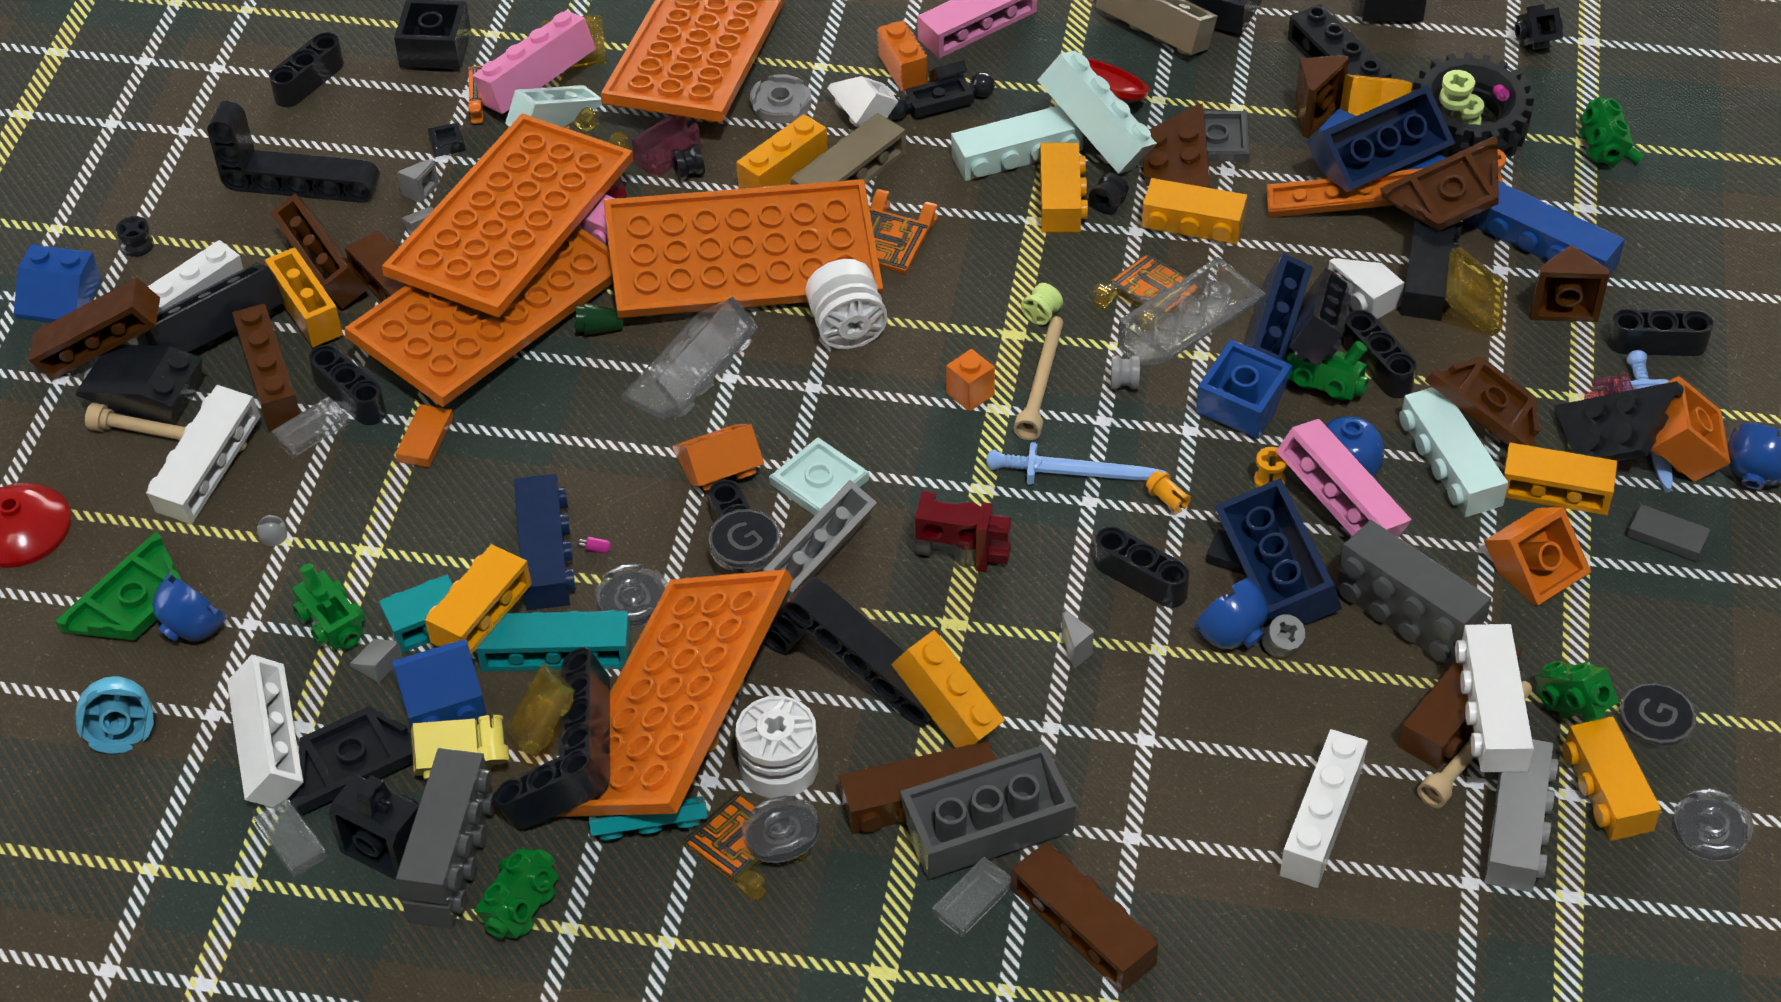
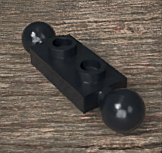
[888,72,995,120]

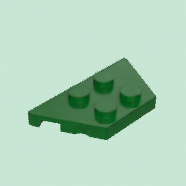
[55,532,182,640]

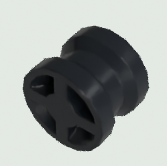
[671,143,705,180]
[1089,173,1129,214]
[116,216,154,257]

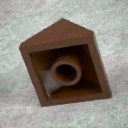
[1294,55,1349,139]
[1529,245,1609,322]

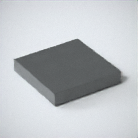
[1204,111,1250,162]

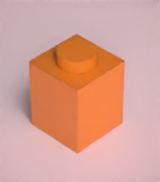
[946,348,995,412]

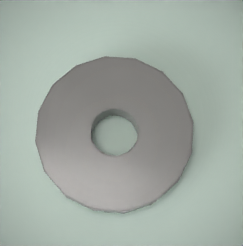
[750,74,811,123]

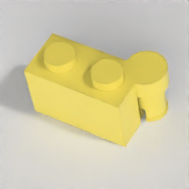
[411,715,510,781]

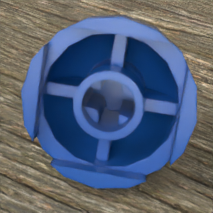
[1326,416,1384,477]
[1728,423,1781,490]
[152,573,228,642]
[1194,578,1268,650]

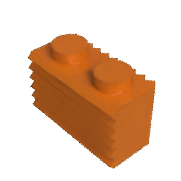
[877,21,928,93]

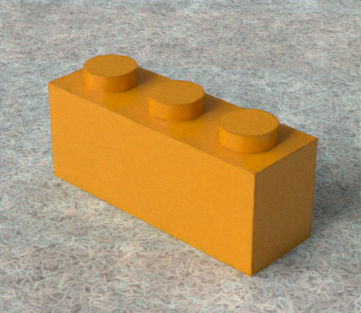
[736,114,828,189]
[1040,143,1088,233]
[1141,178,1247,245]
[265,247,343,348]
[1503,442,1617,516]
[425,544,532,655]
[891,630,1005,748]
[1562,716,1661,841]

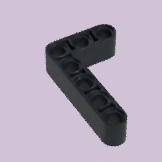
[207,101,380,203]
[763,577,932,726]
[492,647,610,830]

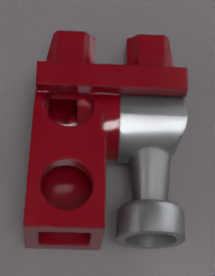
[915,491,1011,573]

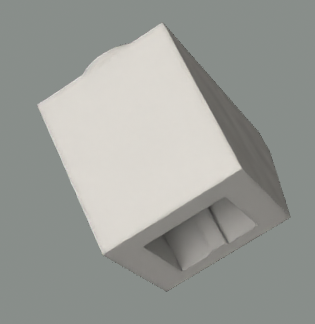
[827,76,898,128]
[1328,258,1404,319]

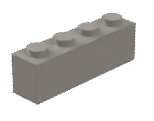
[763,480,877,611]
[1484,739,1559,892]

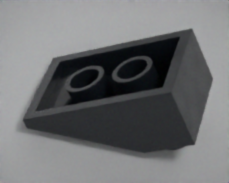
[76,344,202,425]

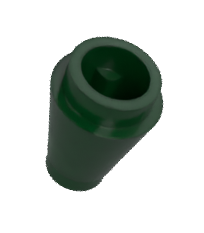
[575,302,623,336]

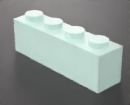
[1037,50,1157,174]
[951,105,1084,181]
[1399,387,1508,517]

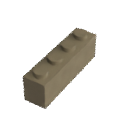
[1095,0,1218,56]
[790,113,906,185]

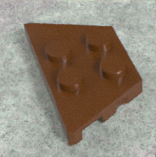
[1143,103,1211,188]
[1380,136,1499,231]
[1425,356,1540,448]

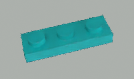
[589,796,708,840]

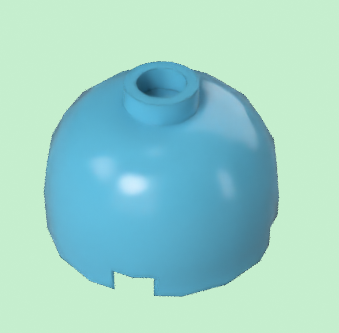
[75,676,154,754]

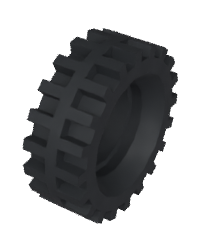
[1412,52,1534,157]

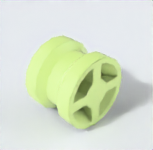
[1439,70,1475,111]
[1450,94,1484,125]
[1021,283,1063,325]

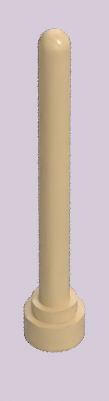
[1013,316,1063,440]
[85,403,247,452]
[1417,681,1532,808]

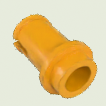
[1146,470,1191,514]

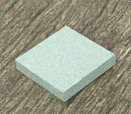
[769,437,869,516]

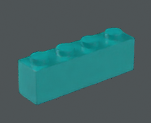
[476,610,631,672]

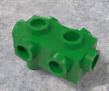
[1579,96,1644,167]
[1285,341,1369,400]
[292,563,366,651]
[1535,661,1619,722]
[474,848,559,939]

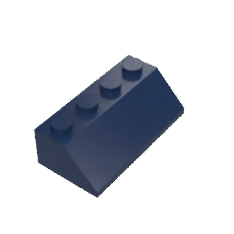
[1306,85,1455,192]
[1214,478,1342,623]

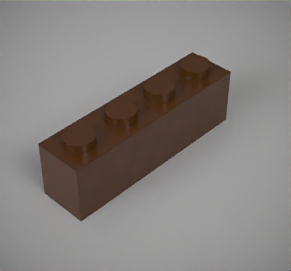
[270,193,369,309]
[345,230,407,302]
[29,278,160,380]
[232,303,303,432]
[1398,646,1522,770]
[839,740,995,834]
[1011,842,1158,993]

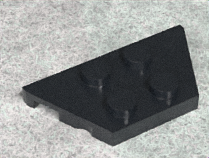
[1555,381,1684,461]
[294,706,413,816]

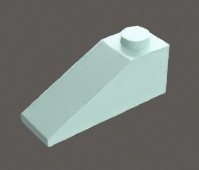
[505,85,602,127]

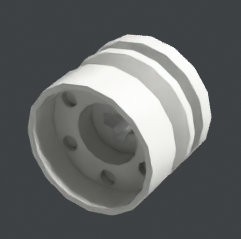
[805,259,888,349]
[736,696,819,799]

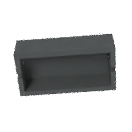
[1336,520,1492,667]
[396,748,496,928]

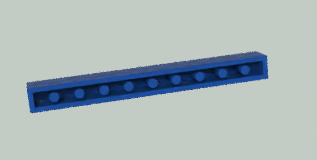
[1318,109,1625,274]

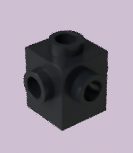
[1515,4,1563,51]

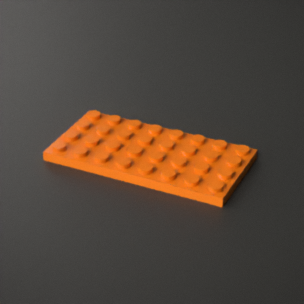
[601,0,786,122]
[382,113,633,318]
[604,179,883,318]
[345,226,613,407]
[556,569,793,817]

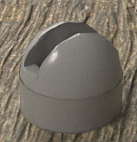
[257,515,287,546]

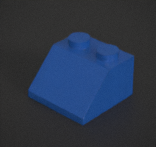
[13,244,102,323]
[1196,339,1292,439]
[392,639,487,728]

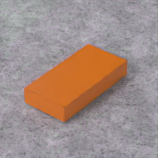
[395,404,454,468]

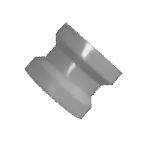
[1111,355,1140,389]
[1262,614,1305,658]

